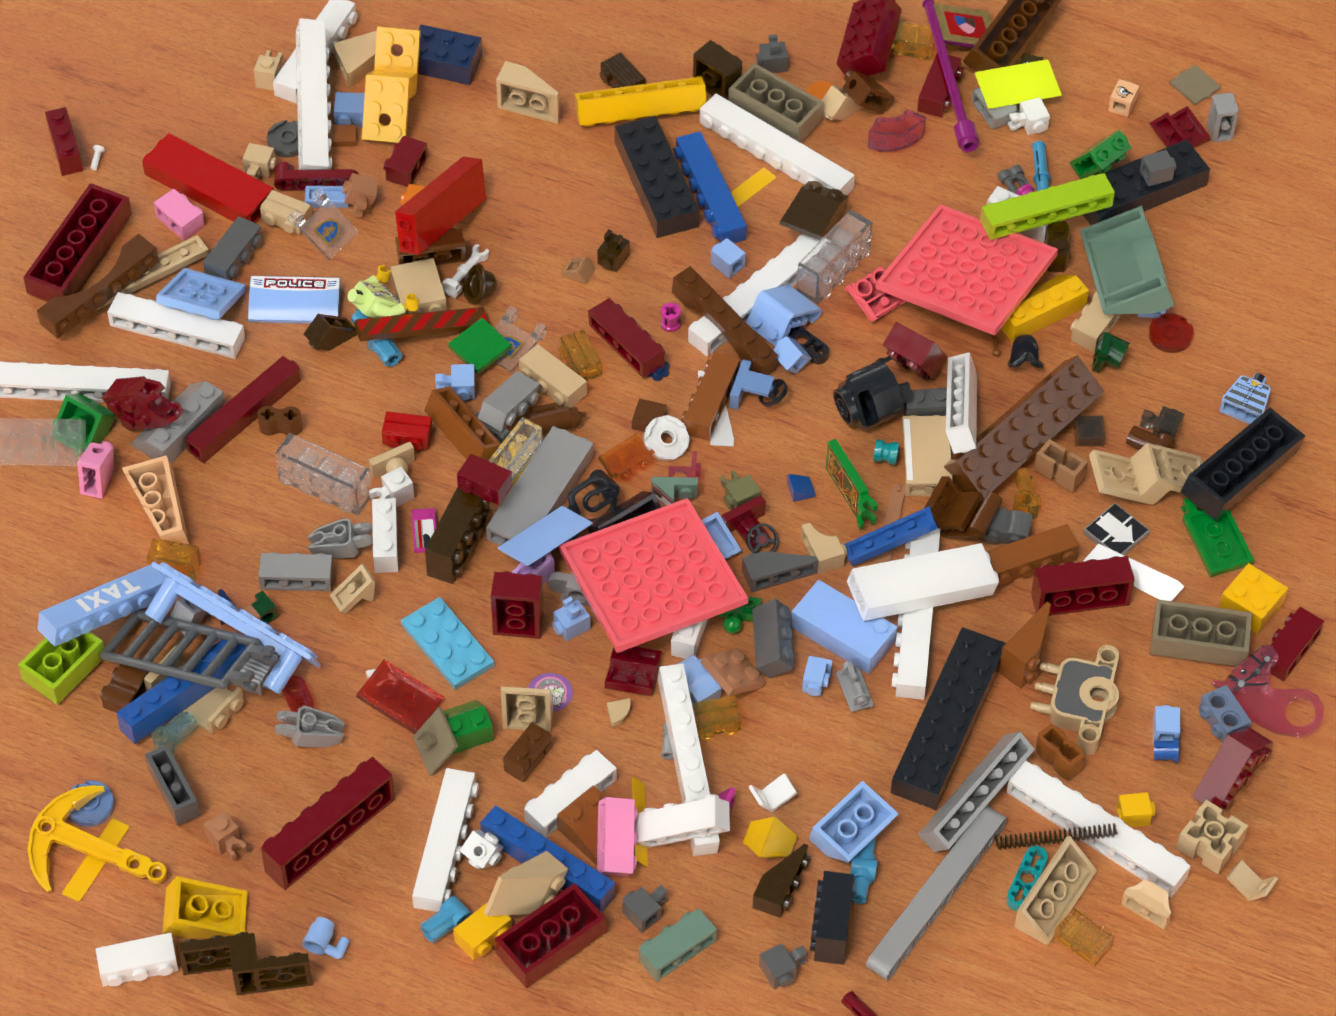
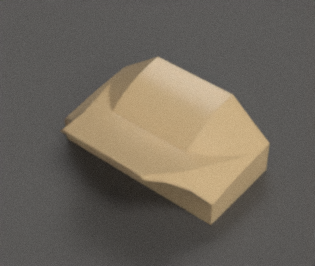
[1121,879,1171,930]

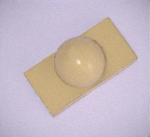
[369,442,415,479]

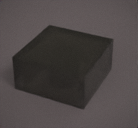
[1073,416,1105,447]

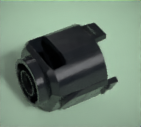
[833,356,913,430]

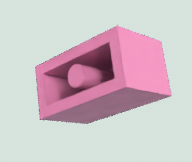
[153,189,204,241]

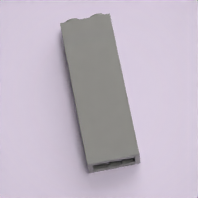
[486,426,594,546]

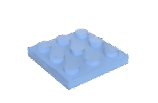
[156,268,246,320]

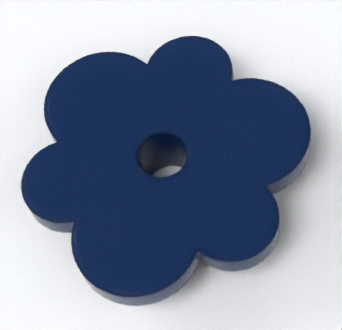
[647,361,669,381]

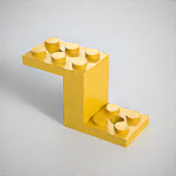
[362,26,421,143]

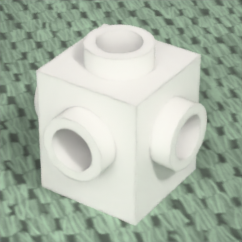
[460,830,504,869]

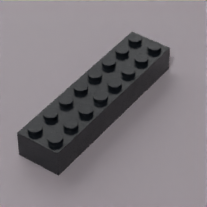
[891,627,1006,810]

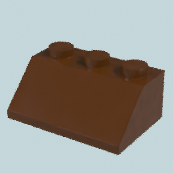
[395,228,465,265]

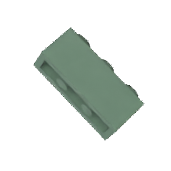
[638,908,717,982]

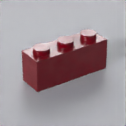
[917,52,964,118]
[45,107,83,176]
[1259,607,1324,682]

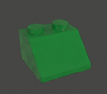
[50,393,116,454]
[443,700,493,755]

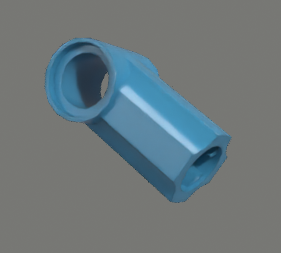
[420,896,472,944]

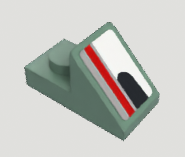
[651,477,698,506]

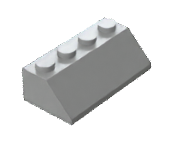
[131,381,225,464]

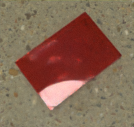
[356,659,444,734]

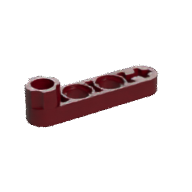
[274,162,359,191]

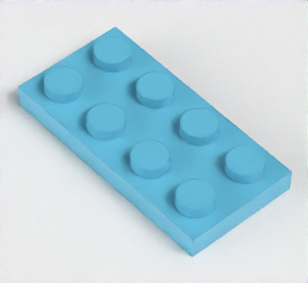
[401,597,494,690]

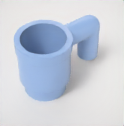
[302,917,350,959]

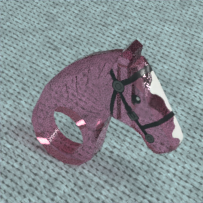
[1211,645,1324,737]

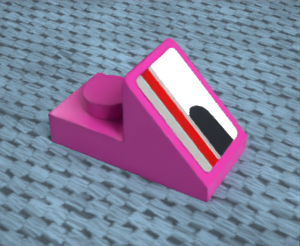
[412,508,436,553]

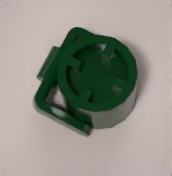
[1092,331,1130,372]

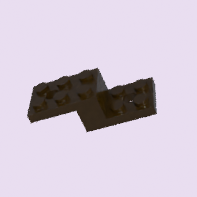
[178,932,313,996]

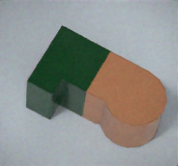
[235,590,278,635]

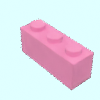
[597,797,637,877]

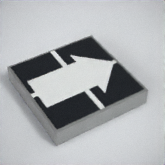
[1083,503,1150,556]

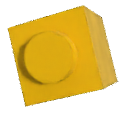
[1116,792,1155,828]

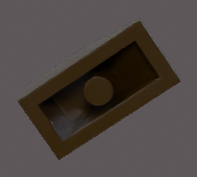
[304,313,357,350]

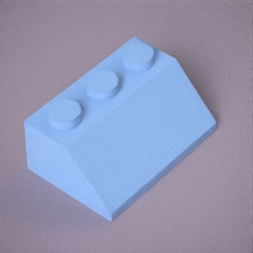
[809,781,899,863]

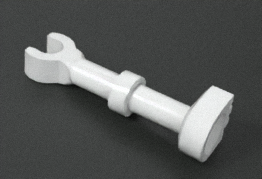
[441,244,489,299]

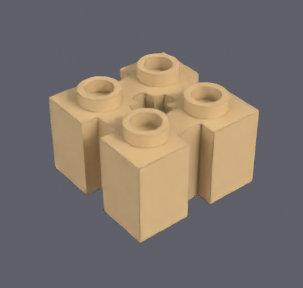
[1176,800,1248,874]

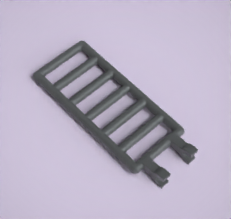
[100,610,279,693]

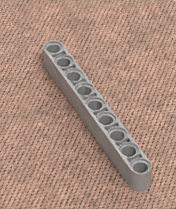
[866,805,1008,980]

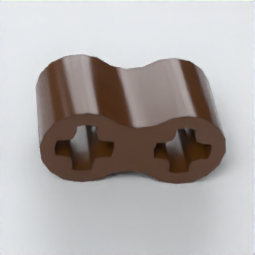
[257,406,303,437]

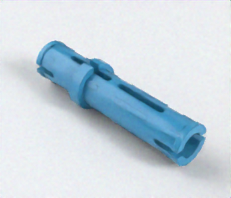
[1032,141,1051,191]

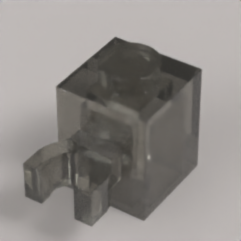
[1140,406,1185,442]

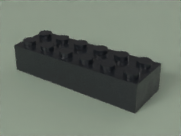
[615,115,699,238]
[1083,139,1210,225]
[1180,408,1305,521]

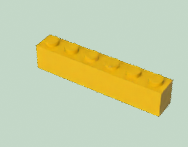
[575,76,706,127]

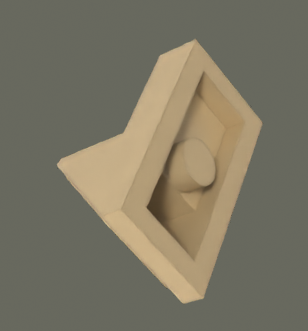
[330,564,375,614]

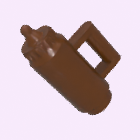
[524,402,587,437]

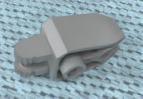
[308,518,373,559]
[275,705,345,747]

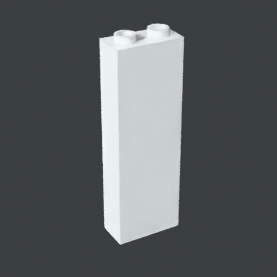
[847,543,999,621]

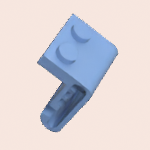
[746,284,822,346]

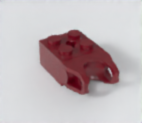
[101,376,184,430]

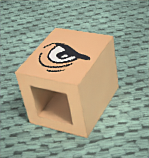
[1108,79,1139,117]

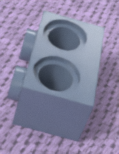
[1198,685,1252,744]

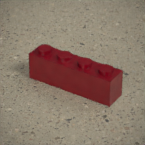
[588,298,665,378]

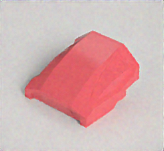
[844,266,906,322]

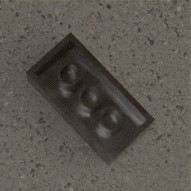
[425,487,492,584]

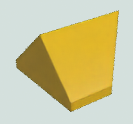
[743,816,798,857]

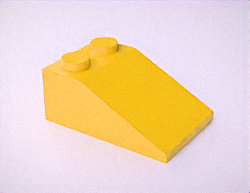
[163,876,247,938]

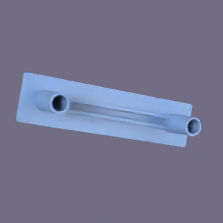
[144,562,321,695]

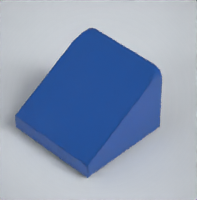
[787,474,816,502]

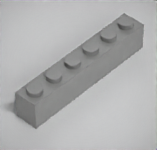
[918,731,1035,852]

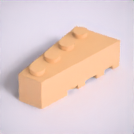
[122,455,189,551]

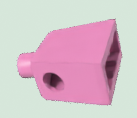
[77,441,114,499]

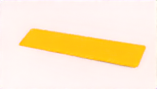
[730,168,776,207]
[632,777,648,867]
[62,819,129,901]

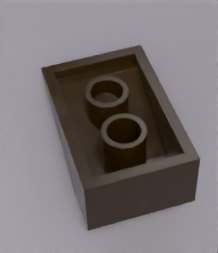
[779,181,849,240]

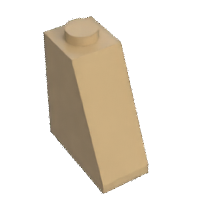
[333,31,377,87]

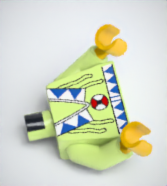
[348,265,419,318]

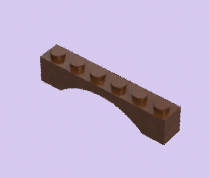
[37,234,159,339]
[672,266,779,375]

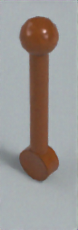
[992,335,1001,357]

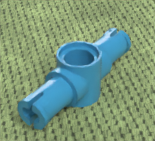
[850,837,878,904]

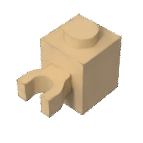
[254,50,283,91]
[242,143,278,179]

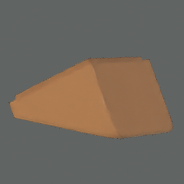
[562,257,595,284]

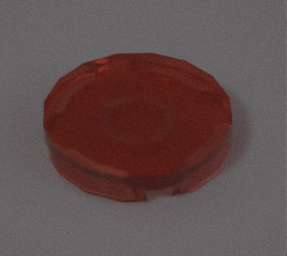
[1148,313,1194,353]

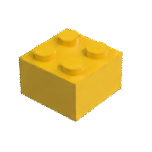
[1219,563,1288,634]

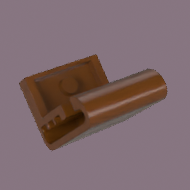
[924,476,1003,538]

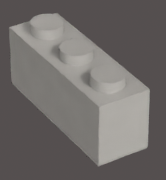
[478,371,540,432]
[259,552,333,592]

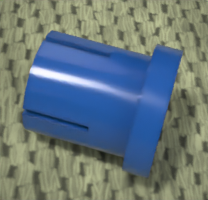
[1154,739,1179,763]

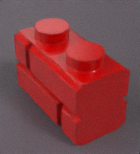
[382,411,433,451]

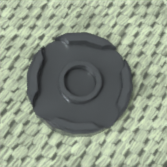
[267,120,298,158]

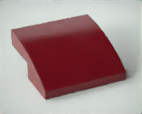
[1149,106,1210,148]
[604,647,662,696]

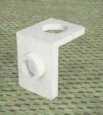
[749,774,797,812]

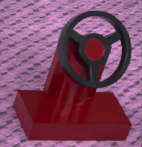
[721,495,778,553]

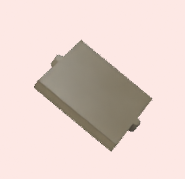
[1169,65,1221,106]

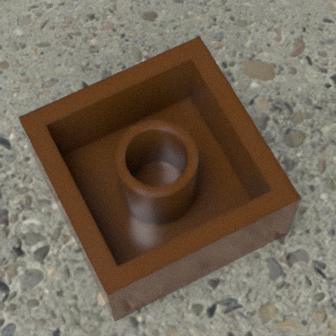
[632,398,667,432]

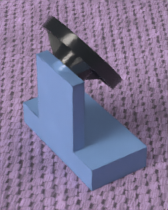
[729,360,788,410]

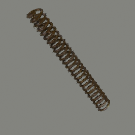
[995,823,1118,850]

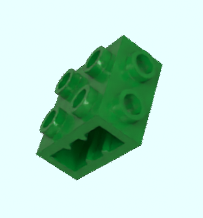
[1069,130,1132,179]

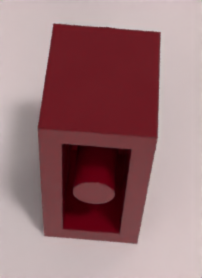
[383,135,428,187]
[457,454,512,505]

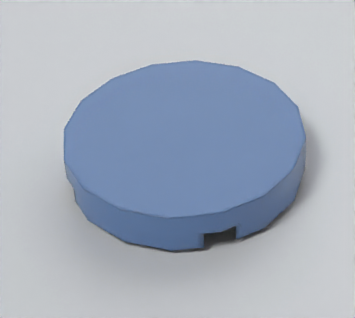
[68,780,115,827]

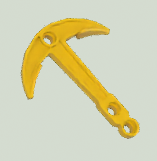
[27,785,167,893]

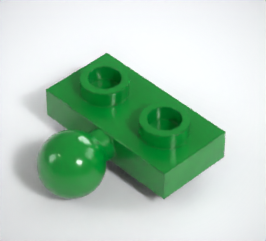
[716,596,762,634]

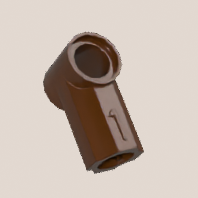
[1126,425,1176,450]

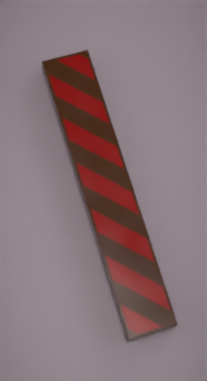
[354,307,490,341]

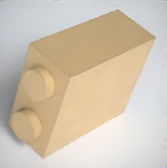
[390,258,447,315]

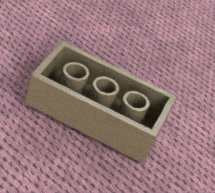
[729,63,824,143]
[1149,599,1252,668]

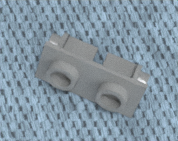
[836,661,874,712]

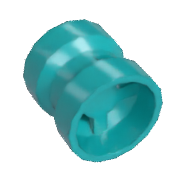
[873,439,899,465]

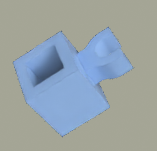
[435,364,475,401]
[552,596,590,642]

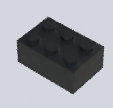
[810,871,854,965]

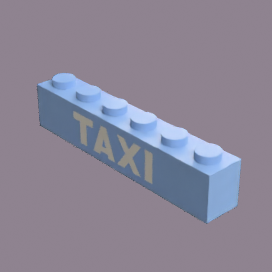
[37,562,166,647]

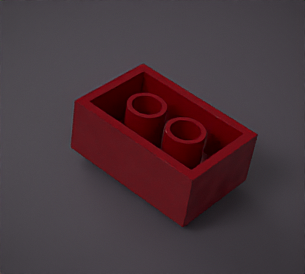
[883,322,948,381]
[491,571,544,639]

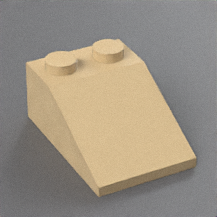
[496,61,559,124]
[501,687,553,732]
[484,851,568,916]

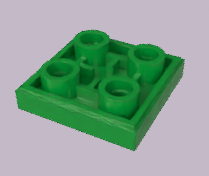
[448,318,512,375]

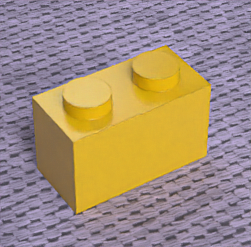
[453,902,512,961]

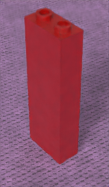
[142,133,274,223]
[395,156,486,255]

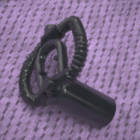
[567,469,620,522]

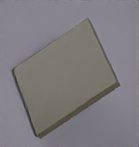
[413,707,458,776]

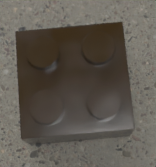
[693,40,743,101]

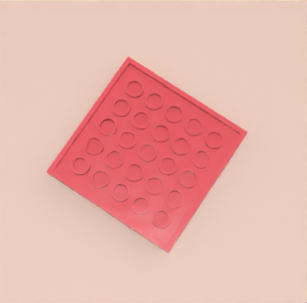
[876,204,1058,336]
[559,498,748,653]

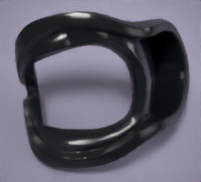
[1007,334,1044,368]

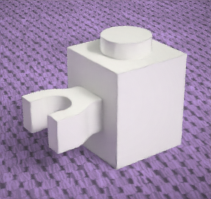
[1008,97,1050,135]
[369,467,414,507]

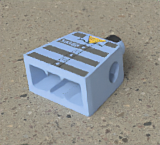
[1219,373,1271,424]

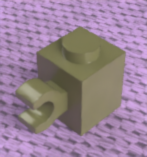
[720,470,761,509]

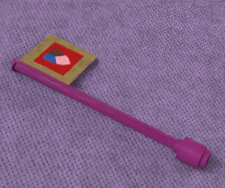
[922,0,992,153]

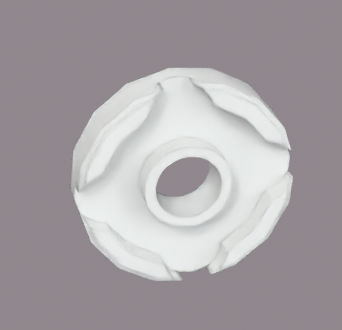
[643,415,690,461]

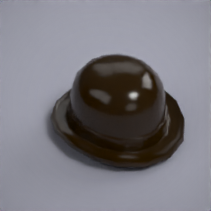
[463,263,497,304]

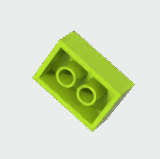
[18,632,104,705]

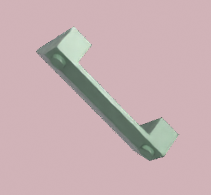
[1080,206,1175,314]

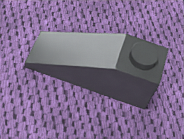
[742,551,818,593]

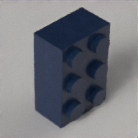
[418,24,482,85]

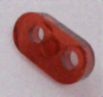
[282,675,315,712]

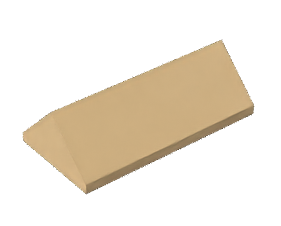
[1014,836,1097,945]

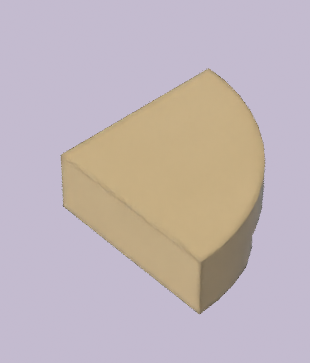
[606,698,631,727]

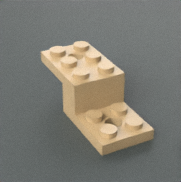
[1089,443,1203,505]

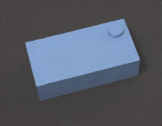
[791,580,897,674]

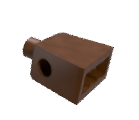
[843,70,894,114]

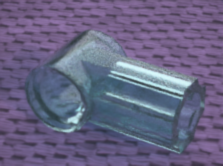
[152,711,198,754]

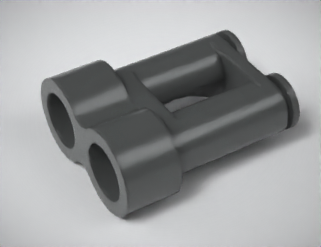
[997,165,1029,194]

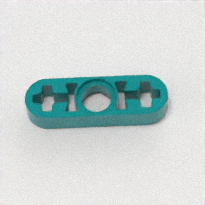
[1006,846,1048,911]

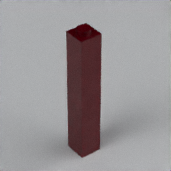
[185,356,301,464]

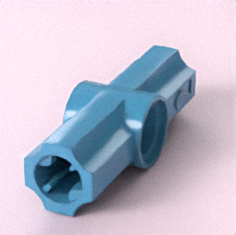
[351,309,402,367]

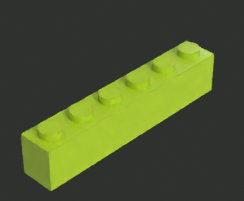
[980,173,1115,240]

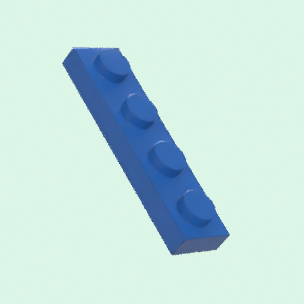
[844,506,938,566]

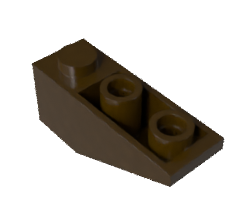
[752,844,811,918]

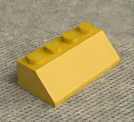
[1001,274,1089,343]

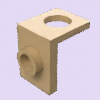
[1227,860,1278,901]

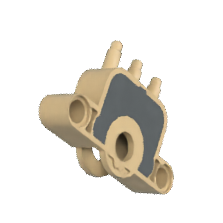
[1030,645,1119,755]

